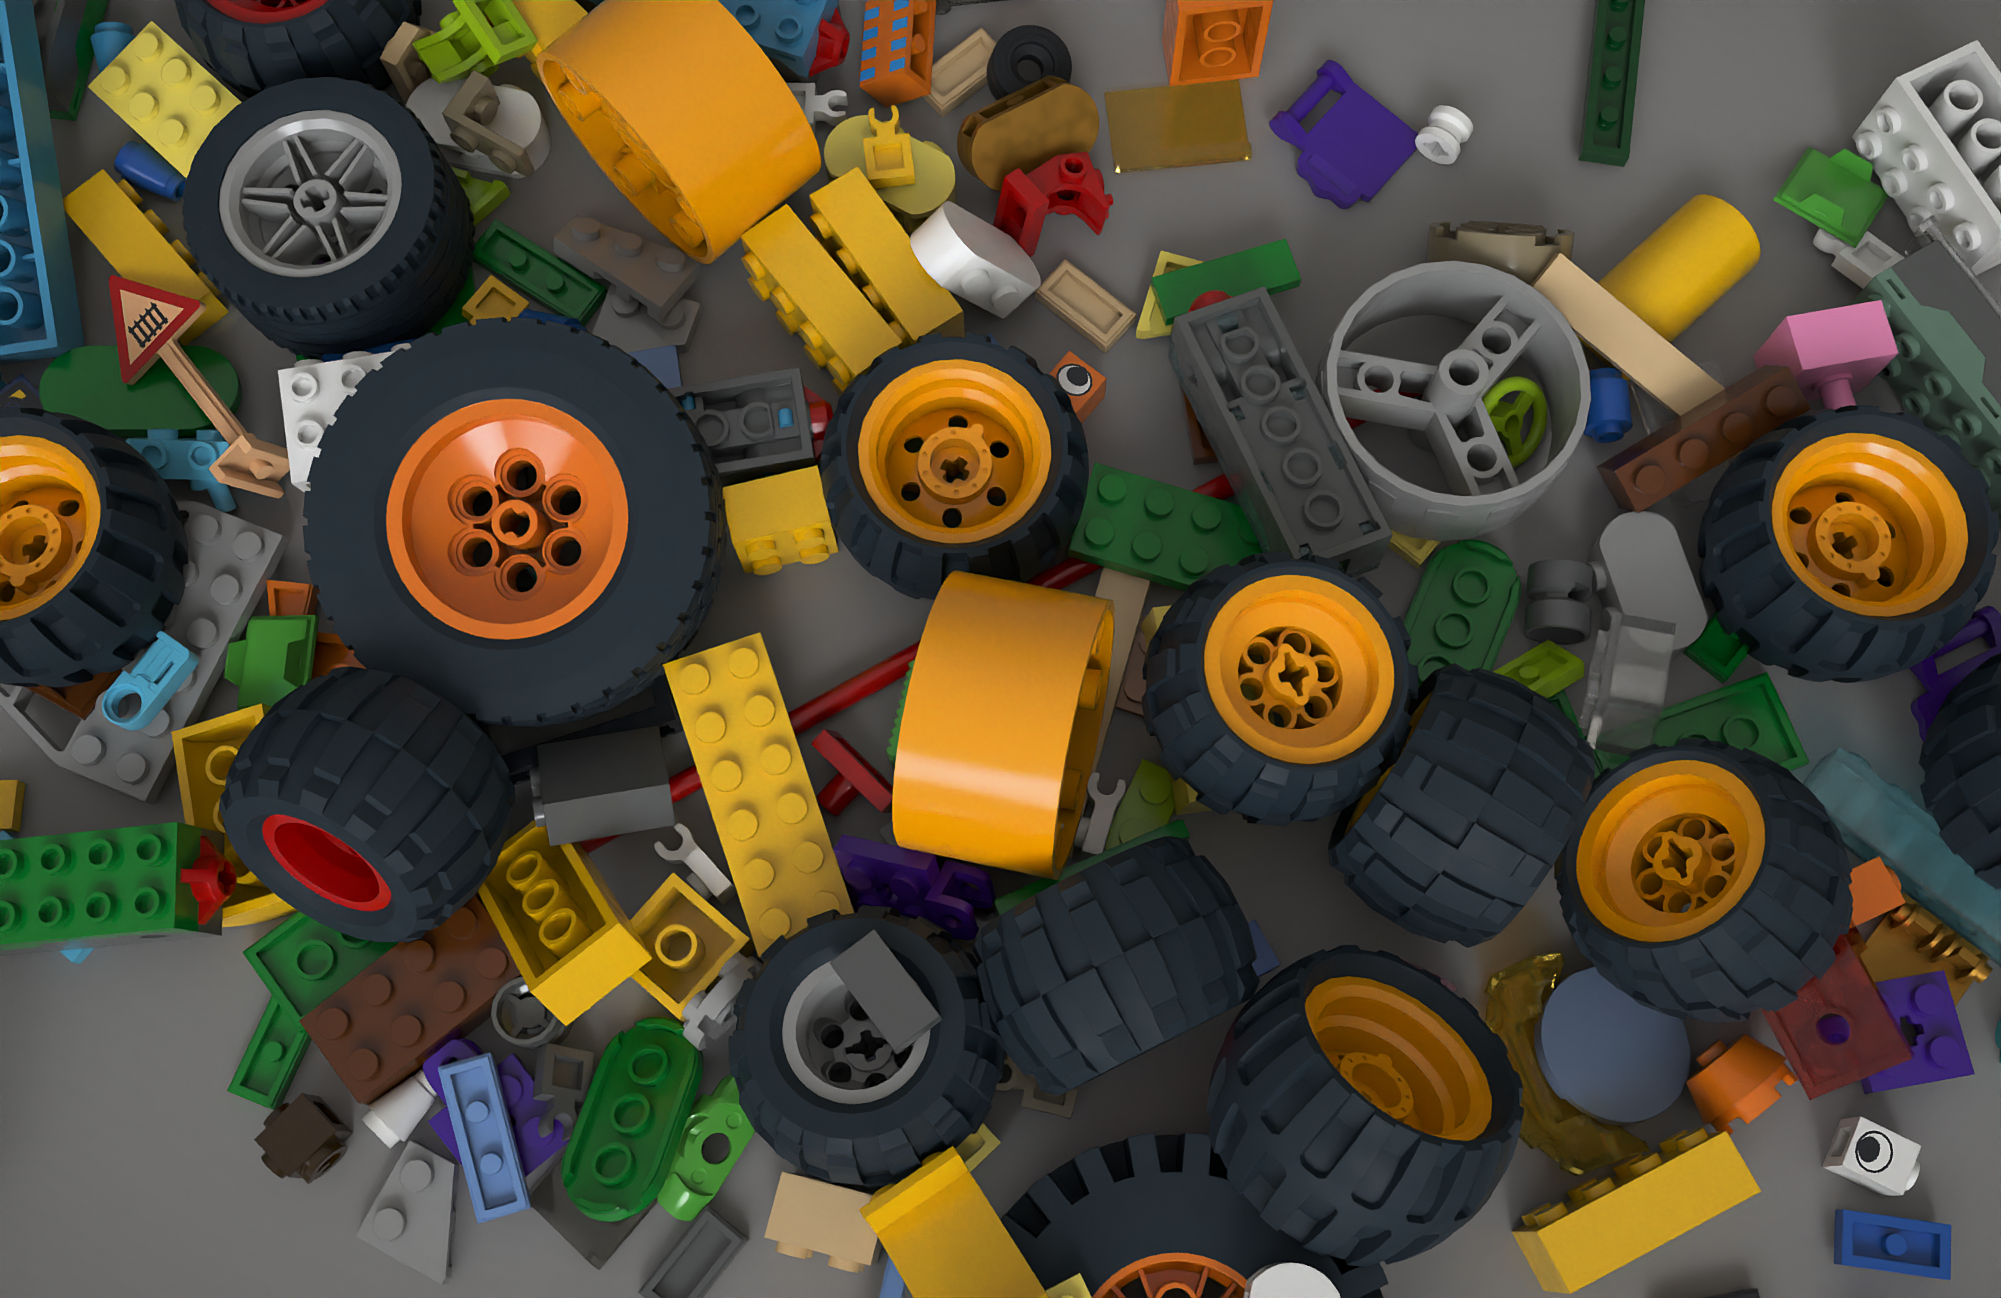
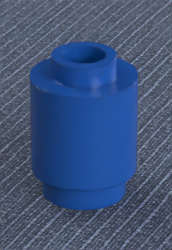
[1583,368,1633,443]

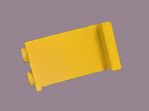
[859,1146,1049,1298]

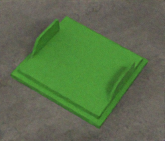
[1773,147,1889,248]
[224,615,319,711]

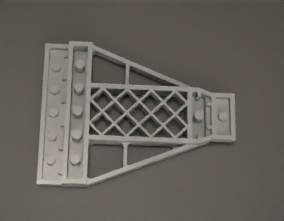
[0,502,290,805]

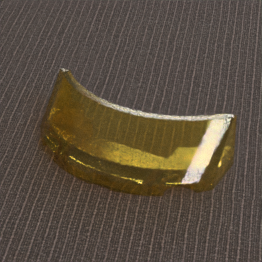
[1484,952,1650,1177]

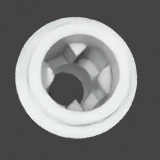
[361,1069,438,1149]

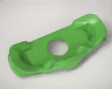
[657,1074,755,1221]

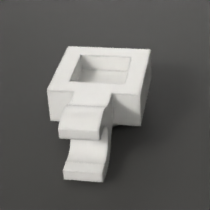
[1074,772,1126,861]
[654,823,737,905]

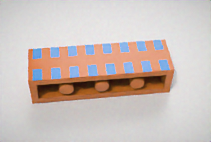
[859,0,936,108]

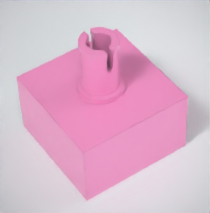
[1753,300,1898,410]

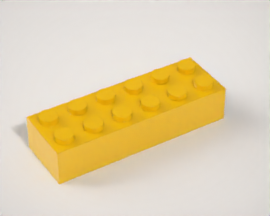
[663,632,854,958]

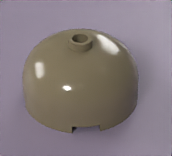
[1426,221,1575,285]

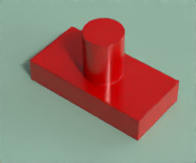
[811,729,893,816]

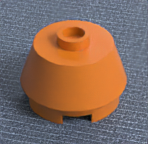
[1685,1033,1798,1136]

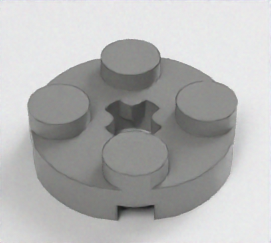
[682,952,763,1051]

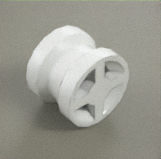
[1415,105,1473,165]

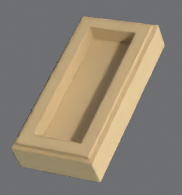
[923,27,996,118]
[1035,259,1136,354]

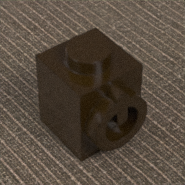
[254,1093,353,1184]

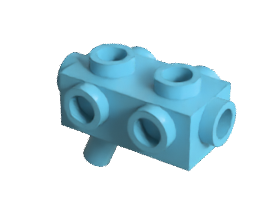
[126,429,237,513]

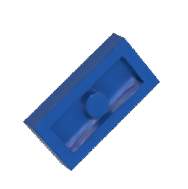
[1834,1209,1951,1280]

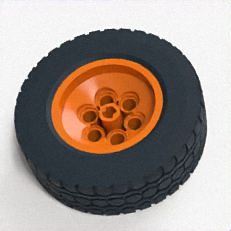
[303,317,727,727]

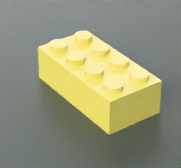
[88,21,242,178]

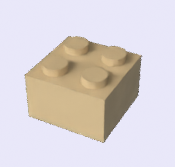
[764,1171,883,1273]

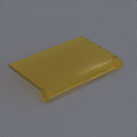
[1104,79,1252,174]

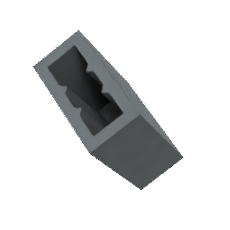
[529,726,675,846]

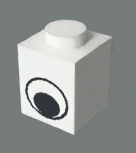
[1822,1116,1921,1196]

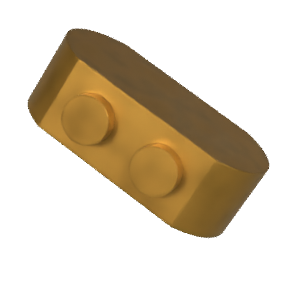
[957,75,1099,192]

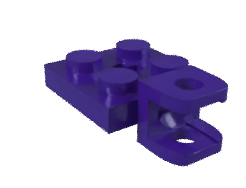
[833,834,996,940]
[1794,970,1975,1094]
[423,1038,570,1177]

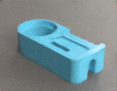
[102,631,199,731]

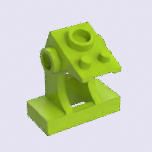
[412,0,538,84]

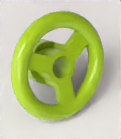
[1482,376,1548,468]

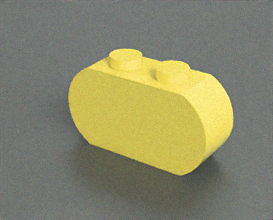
[824,115,957,235]

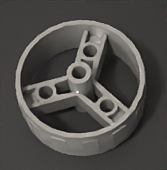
[1315,261,1591,541]

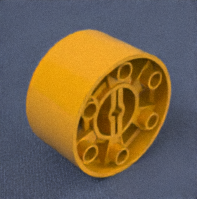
[536,0,821,265]
[892,570,1115,880]

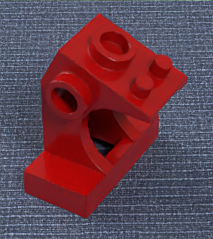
[993,151,1113,257]

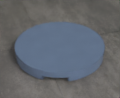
[1534,967,1691,1126]

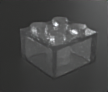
[1579,612,1676,756]

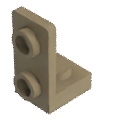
[442,70,535,178]

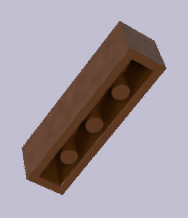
[1596,365,1811,513]

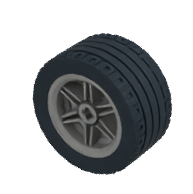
[182,77,476,361]

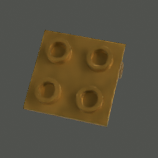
[1844,892,1993,1006]

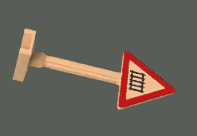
[108,275,290,499]

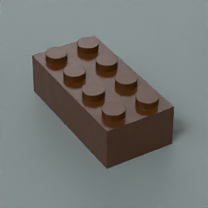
[299,893,522,1105]

